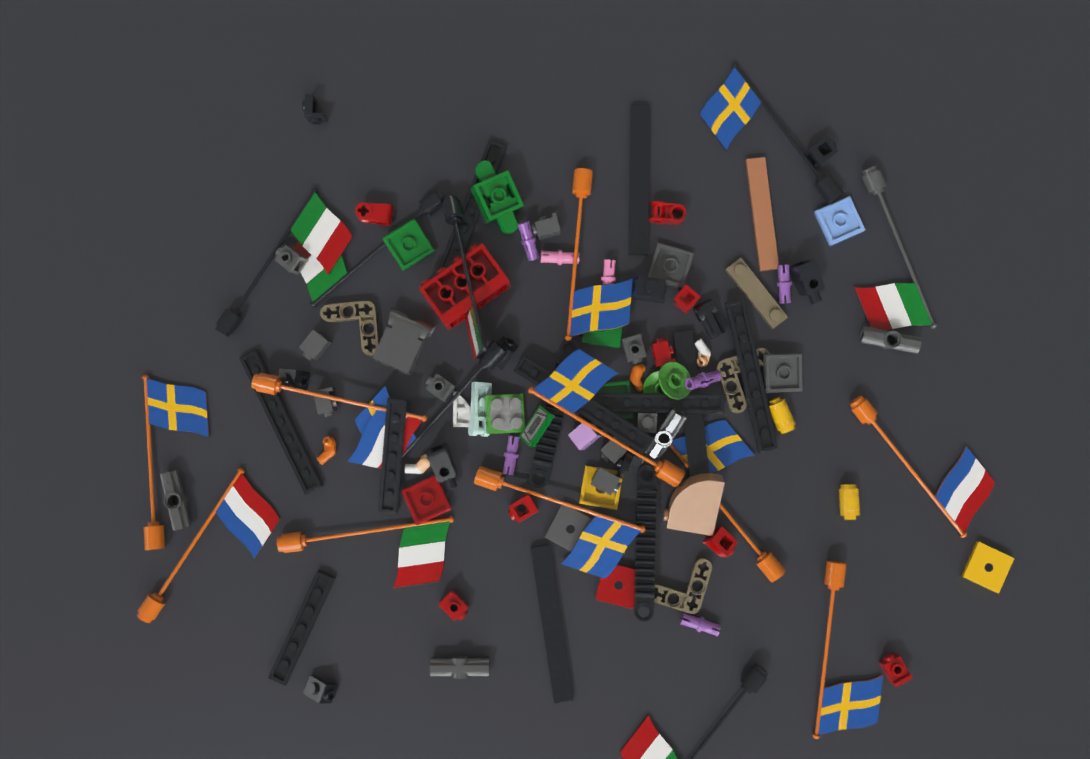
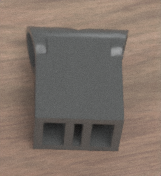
[373,308,436,376]

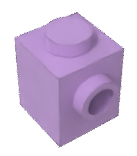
[568,420,602,450]

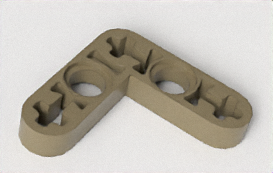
[320,301,380,356]
[716,348,770,413]
[654,558,712,614]

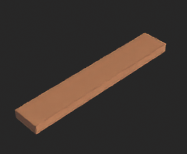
[745,157,779,272]

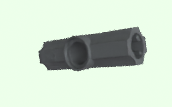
[859,326,922,354]
[644,408,687,463]
[160,470,191,531]
[430,655,490,679]

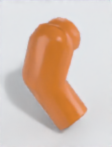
[629,363,646,393]
[317,436,336,465]

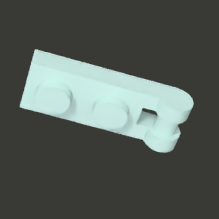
[468,382,492,437]

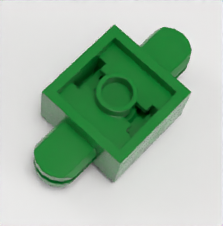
[470,160,524,234]

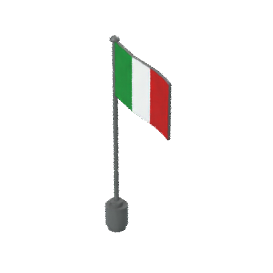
[854,166,937,330]

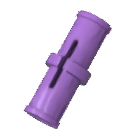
[517,220,540,261]
[777,264,792,304]
[685,370,721,390]
[502,436,520,475]
[680,612,721,637]

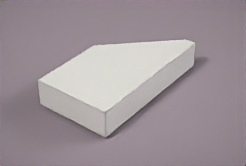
[453,391,471,427]

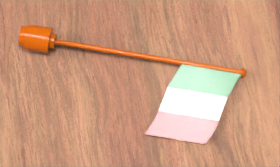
[277,516,454,588]

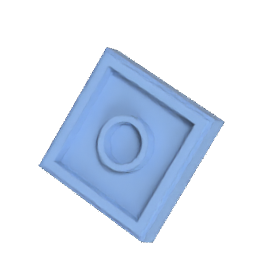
[814,196,865,246]

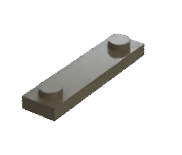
[725,258,788,329]

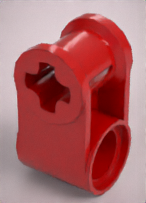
[649,201,687,225]
[355,202,393,226]

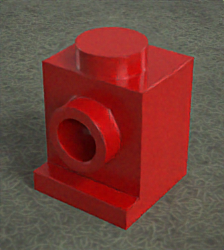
[673,284,701,314]
[651,338,676,368]
[507,494,538,523]
[702,526,738,557]
[438,589,469,621]
[879,653,913,687]

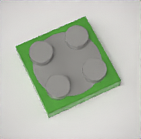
[484,394,525,434]

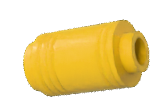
[768,397,796,434]
[839,485,860,520]

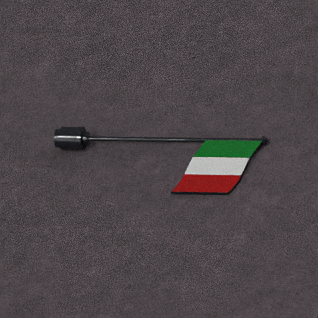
[215,188,353,337]
[293,189,445,308]
[442,196,488,360]
[620,663,769,759]

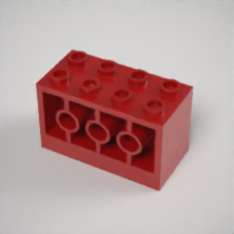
[419,243,511,330]

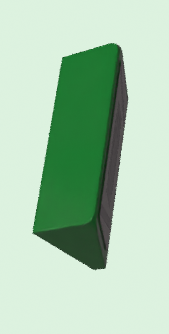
[519,405,555,448]

